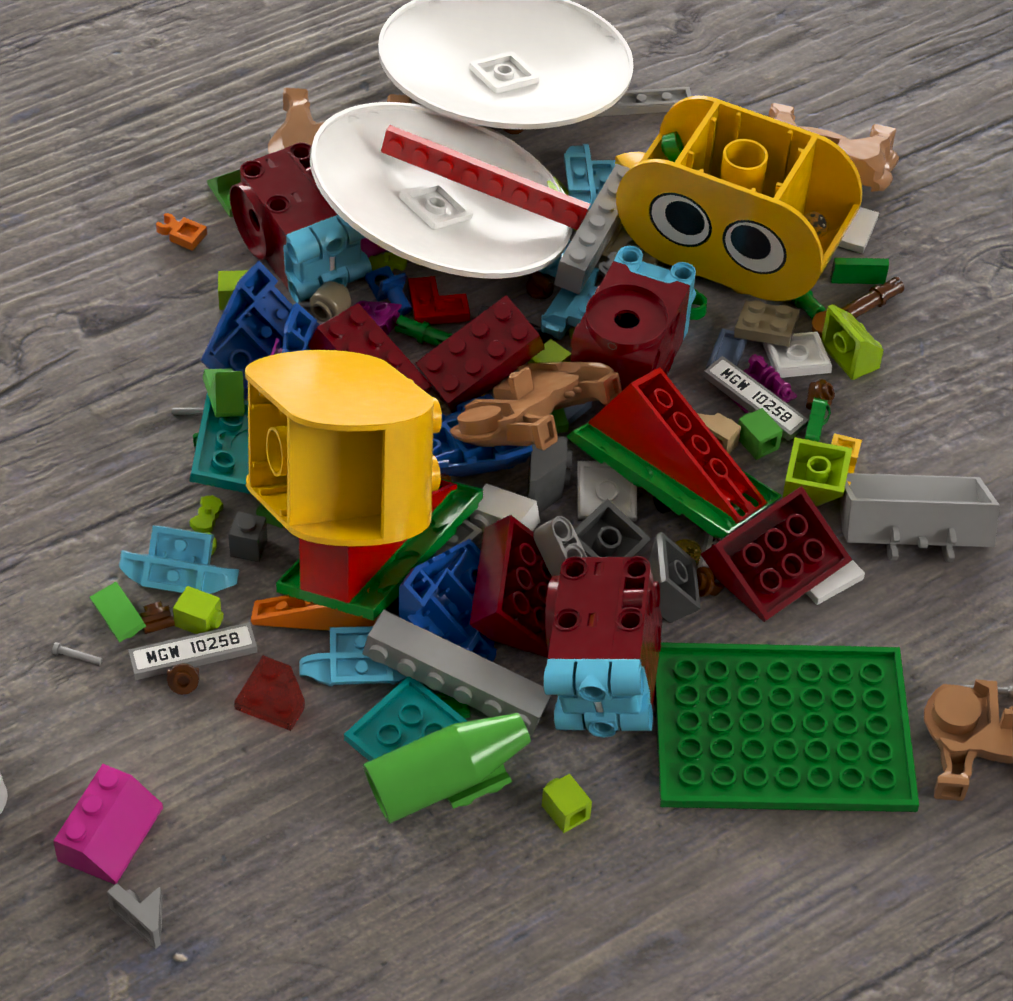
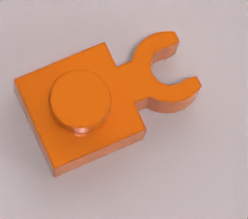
[156,213,207,251]

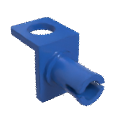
[365,266,412,315]

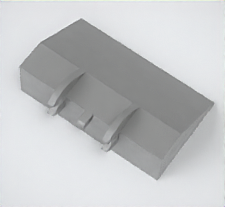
[838,473,1000,562]

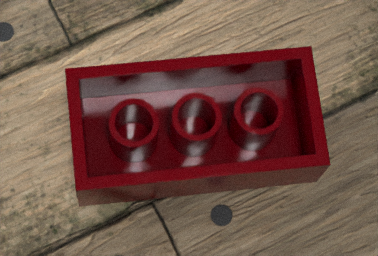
[415,295,545,413]
[308,303,432,393]

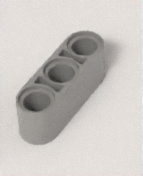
[534,516,587,576]

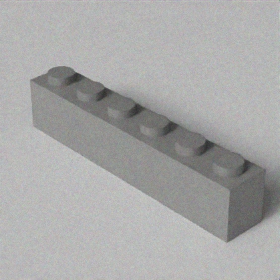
[554,163,630,294]
[362,610,551,736]

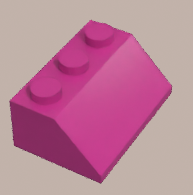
[53,763,163,885]

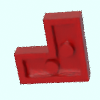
[408,276,470,324]

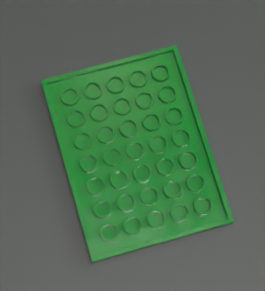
[655,642,919,812]

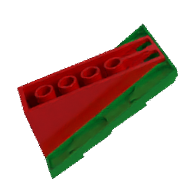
[567,367,782,539]
[276,479,483,621]

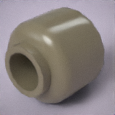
[310,281,351,322]

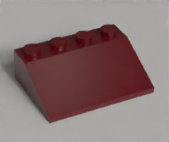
[700,486,852,622]
[469,515,552,658]

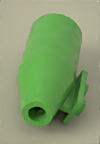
[363,713,531,824]

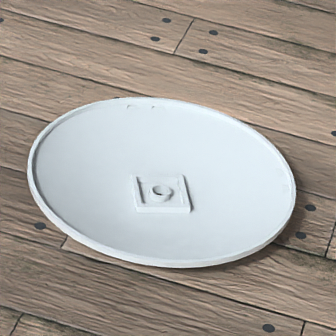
[378,0,633,130]
[310,102,572,279]

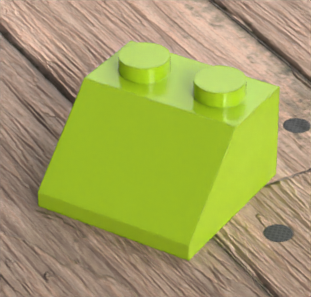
[821,304,884,380]
[782,437,853,507]

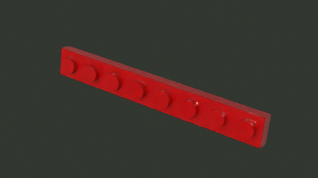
[381,125,590,230]

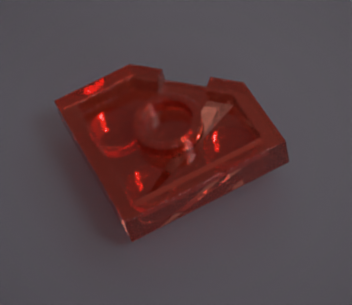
[234,655,305,731]

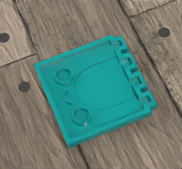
[189,393,251,494]

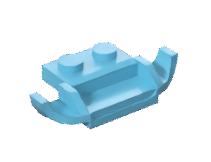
[564,144,615,210]
[541,268,599,340]
[119,525,239,594]
[299,626,408,686]

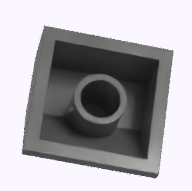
[527,437,573,513]
[574,499,651,557]
[649,532,701,623]

